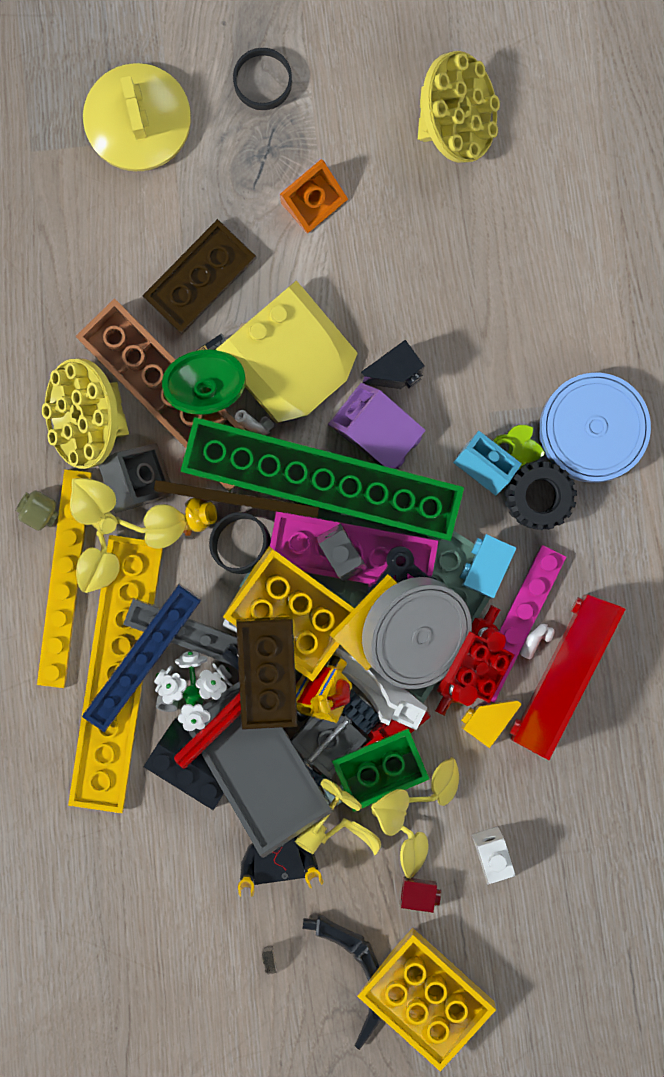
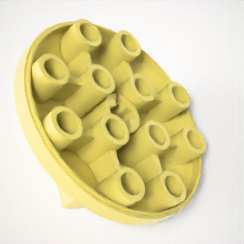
[418,51,500,163]
[83,63,191,171]
[42,358,129,469]

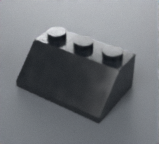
[143,718,224,811]

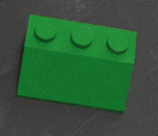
[332,728,430,812]

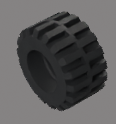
[504,461,577,530]

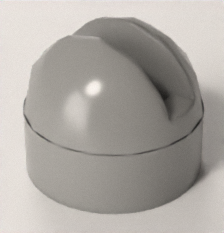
[156,695,179,712]

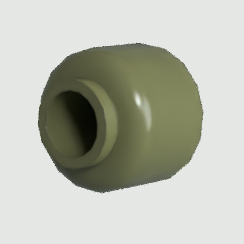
[16,490,58,531]

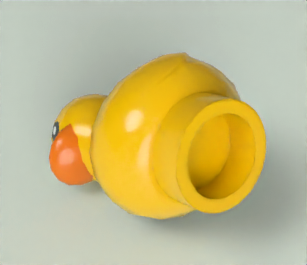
[183,498,217,536]

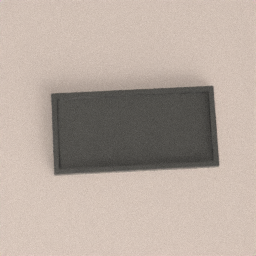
[189,682,334,858]

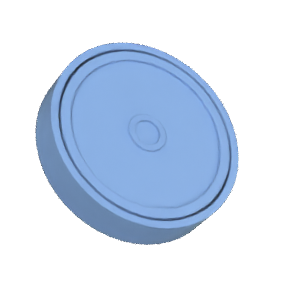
[539,373,651,483]

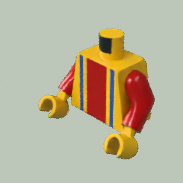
[296,656,352,723]

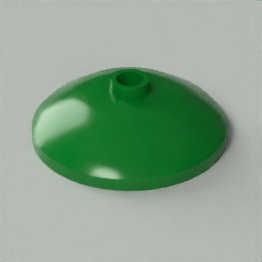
[162,349,246,414]

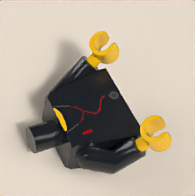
[238,837,324,897]

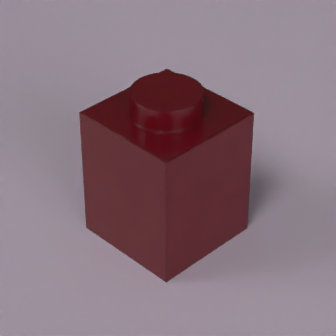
[400,877,441,913]

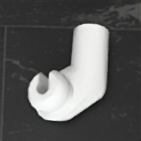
[235,410,274,435]
[520,624,555,659]

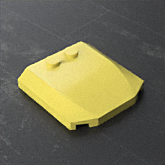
[216,280,358,424]

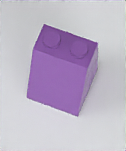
[328,383,426,469]

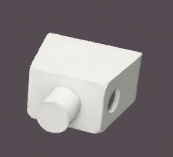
[472,827,515,885]

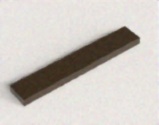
[154,480,319,518]

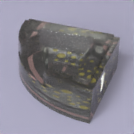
[262,946,277,975]

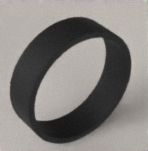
[233,48,292,110]
[209,512,271,574]

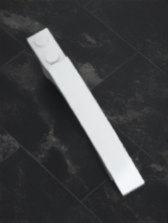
[222,619,427,730]

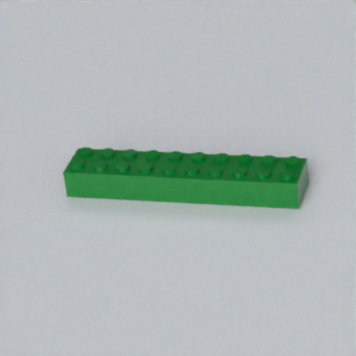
[180,417,464,541]

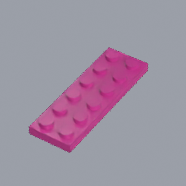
[270,512,438,584]

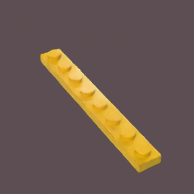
[37,469,93,688]

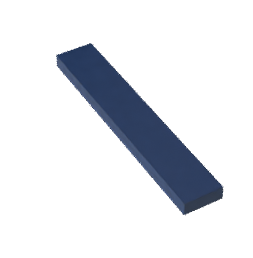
[82,583,202,732]

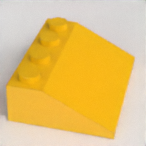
[223,546,355,681]
[357,928,496,1072]

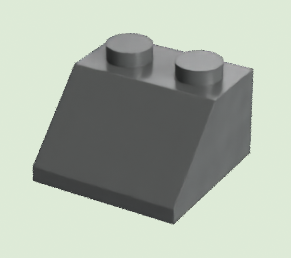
[98,443,174,513]

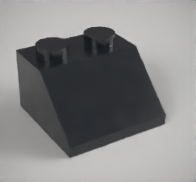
[360,340,425,390]

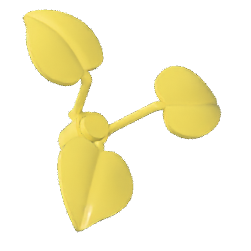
[70,478,187,593]
[371,757,459,879]
[295,779,381,855]

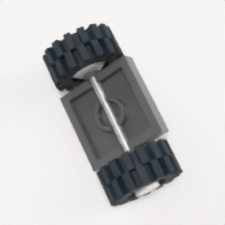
[291,688,380,786]

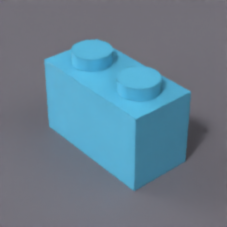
[453,431,522,496]
[460,534,516,599]

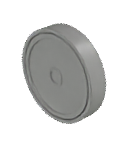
[362,577,472,689]

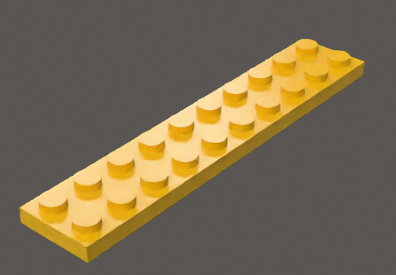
[68,535,163,813]

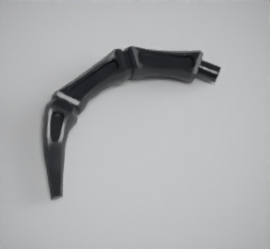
[302,914,381,1050]

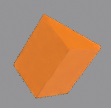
[280,159,348,233]

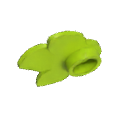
[493,425,545,469]

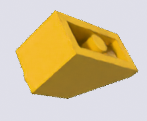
[461,700,522,748]

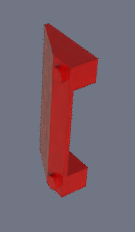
[509,594,626,760]

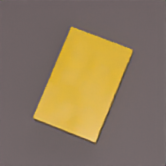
[330,574,397,671]

